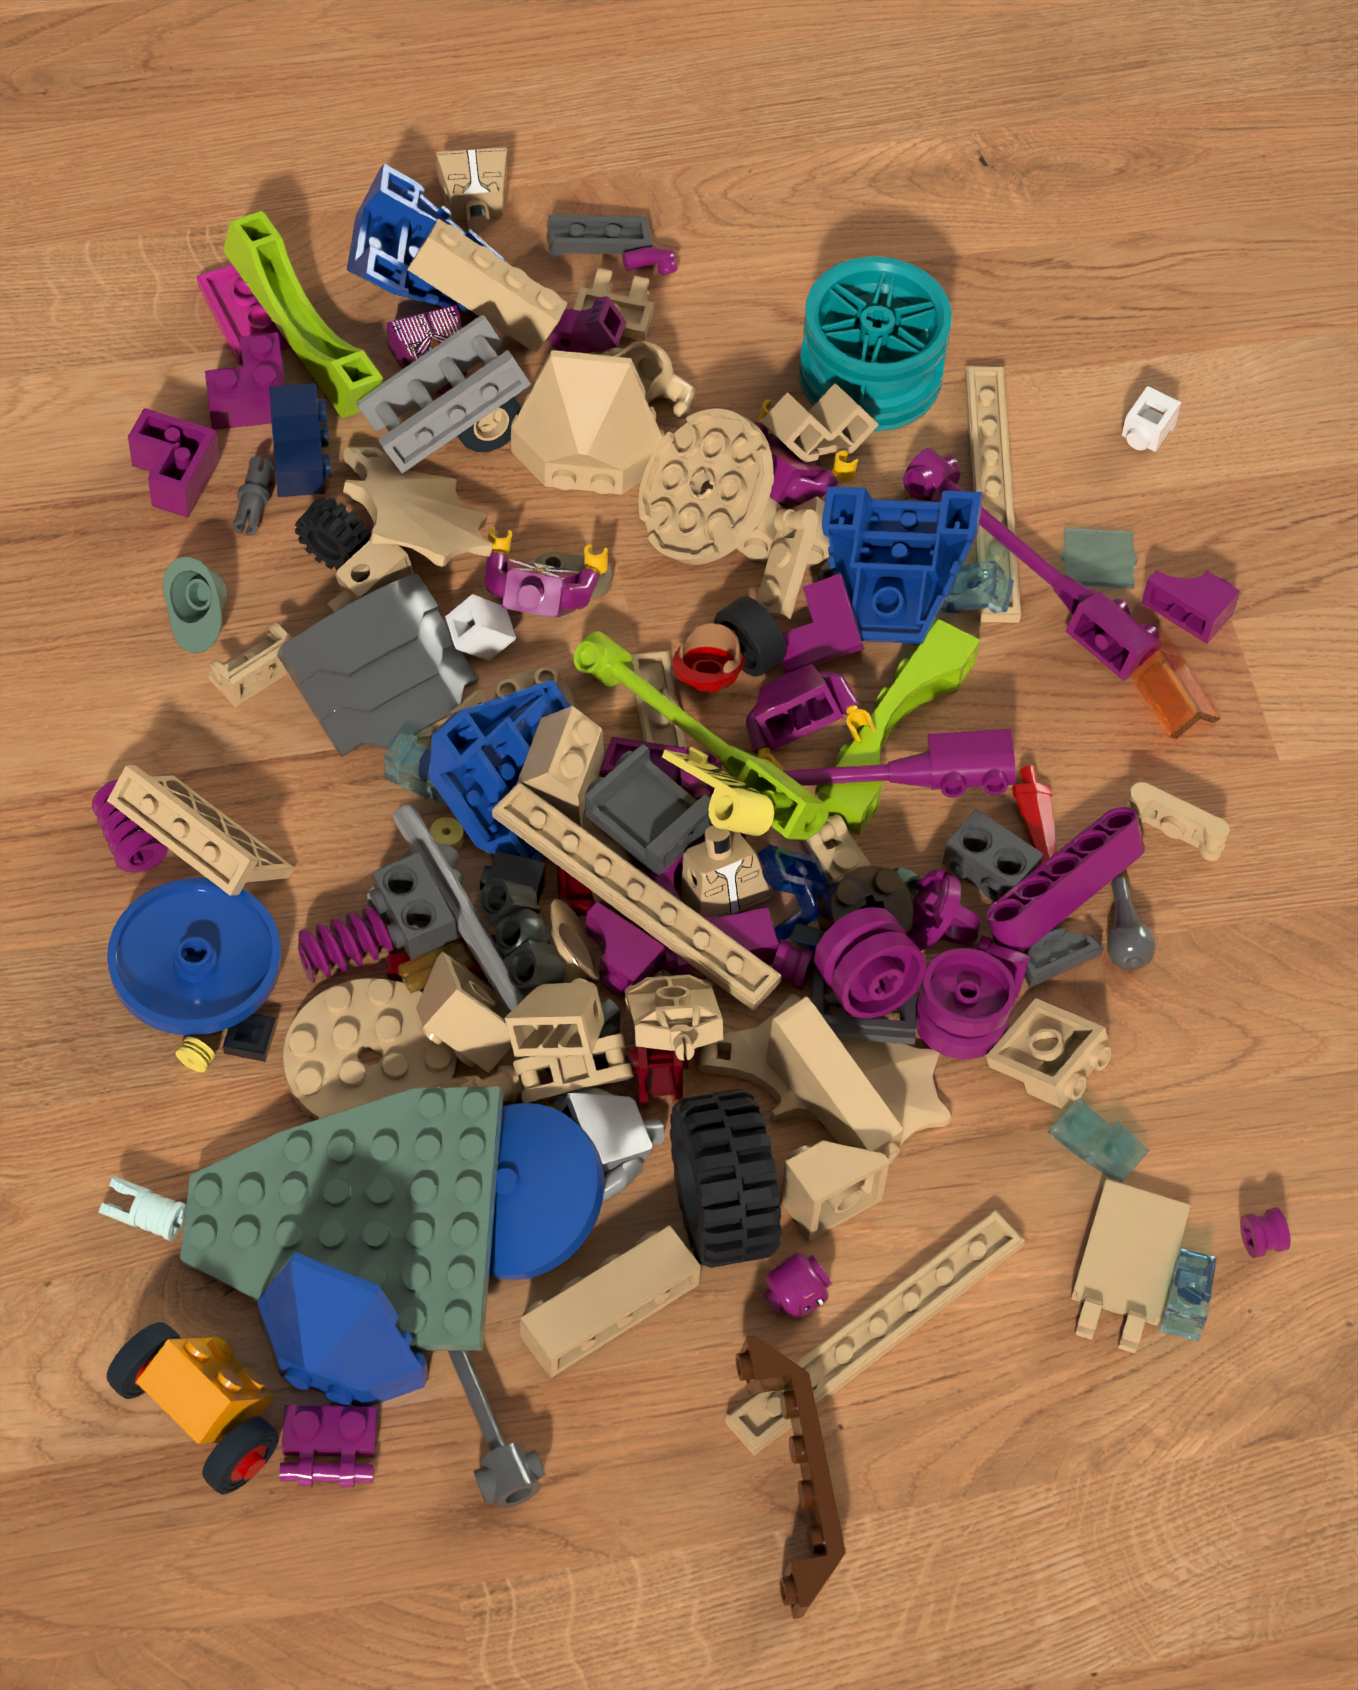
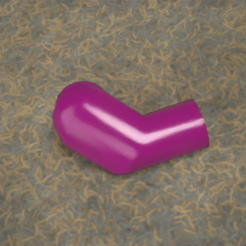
[622,247,678,275]

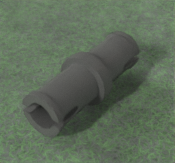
[232,456,274,536]

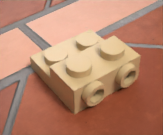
[986,998,1111,1109]

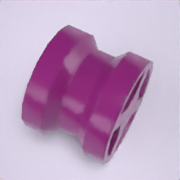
[772,940,815,990]
[1240,1207,1291,1258]

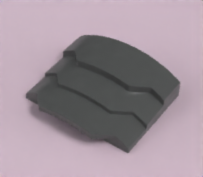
[277,573,479,757]

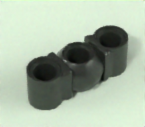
[480,878,565,990]

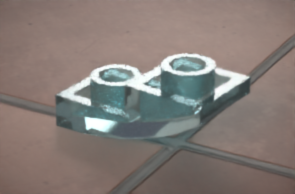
[1048,1098,1149,1183]

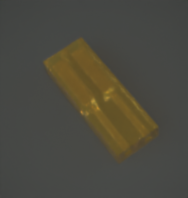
[398,938,478,994]

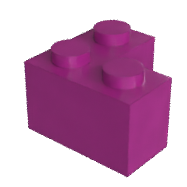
[205,333,285,430]
[128,408,220,518]

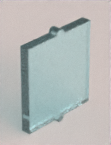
[1060,528,1138,589]

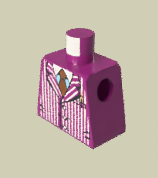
[387,305,467,396]

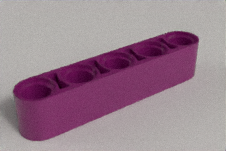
[986,807,1145,953]

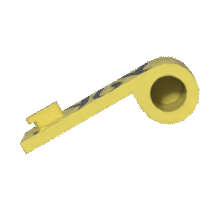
[662,747,774,836]

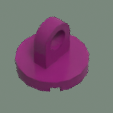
[906,869,980,951]

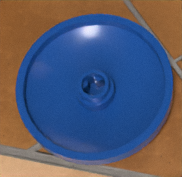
[107,878,282,1035]
[489,1103,604,1280]

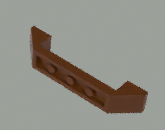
[736,1336,846,1619]

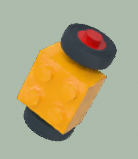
[106,1322,279,1495]

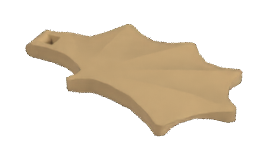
[343,447,493,567]
[698,994,951,1164]

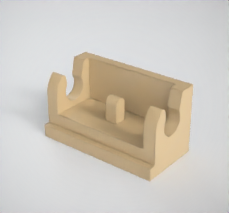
[208,622,294,707]

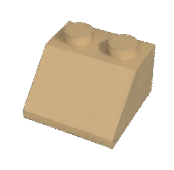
[516,706,604,827]
[416,951,512,1073]
[780,1141,890,1242]

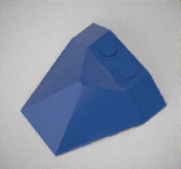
[347,164,506,315]
[822,486,983,644]
[429,679,570,861]
[257,1252,428,1407]

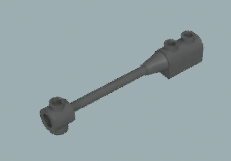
[448,1351,545,1508]

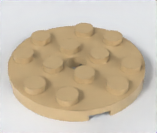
[638,408,774,565]
[283,978,457,1120]

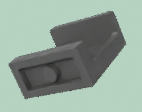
[585,744,713,877]

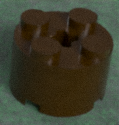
[817,866,913,933]

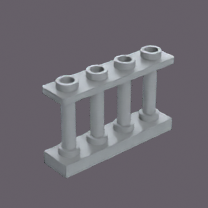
[356,315,532,473]

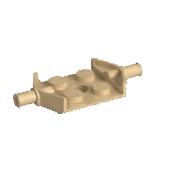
[625,970,723,1061]

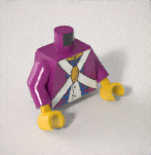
[484,527,608,618]

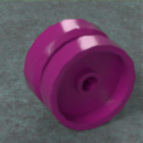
[814,907,926,1019]
[916,948,1017,1060]

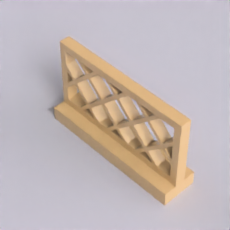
[107,765,295,896]

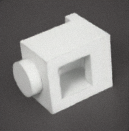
[1122,386,1181,452]

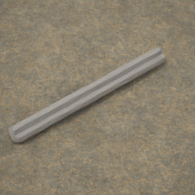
[393,804,527,1014]

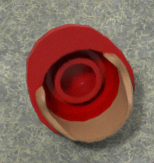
[672,623,744,693]

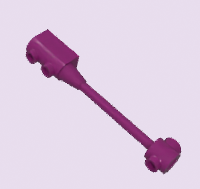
[903,448,1161,681]
[680,729,1016,800]

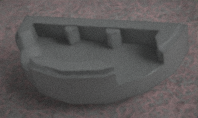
[1025,928,1103,988]

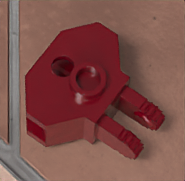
[626,1029,689,1108]

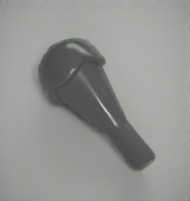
[1107,877,1156,970]

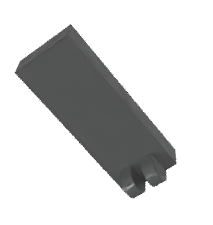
[546,215,652,257]

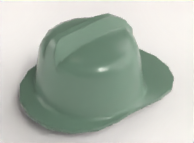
[162,556,227,653]

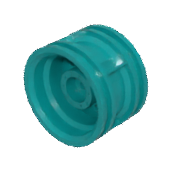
[799,256,952,431]

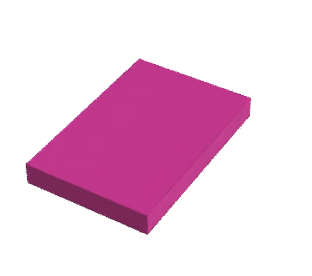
[196,265,292,365]

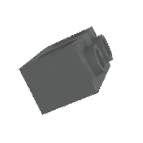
[942,809,1044,901]
[369,852,457,960]

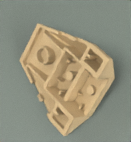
[511,350,666,495]

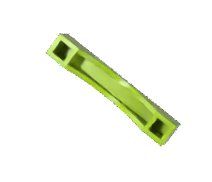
[223,211,383,419]
[815,619,980,835]

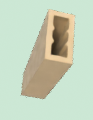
[765,996,904,1162]

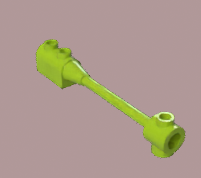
[574,631,829,840]

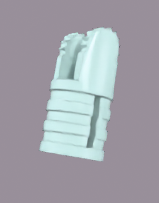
[98,1176,186,1241]

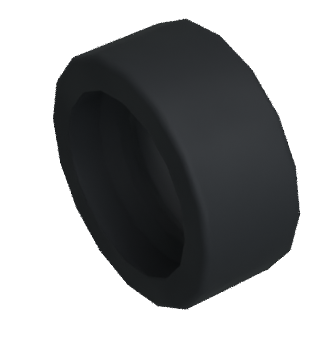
[714,596,787,677]

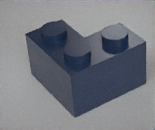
[269,383,331,497]

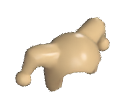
[587,341,695,418]

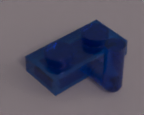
[757,844,829,940]

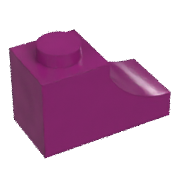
[1142,570,1240,644]
[586,901,665,997]

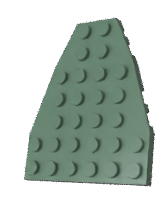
[180,1087,504,1351]

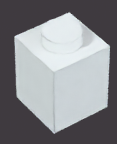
[445,594,516,661]

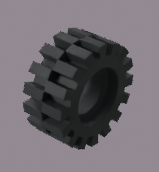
[295,497,371,571]

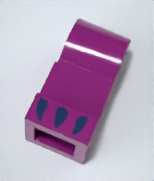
[550,296,627,353]

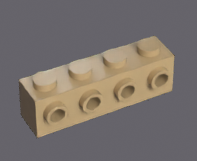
[407,219,567,353]
[520,1225,701,1378]

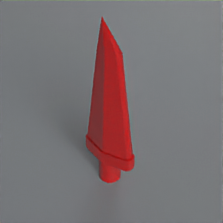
[1012,766,1057,865]

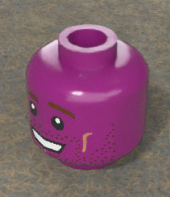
[763,1253,832,1320]

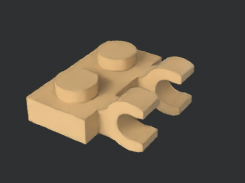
[574,268,654,341]

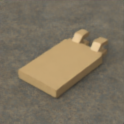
[1071,1179,1191,1354]

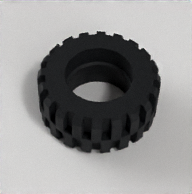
[670,1089,782,1268]

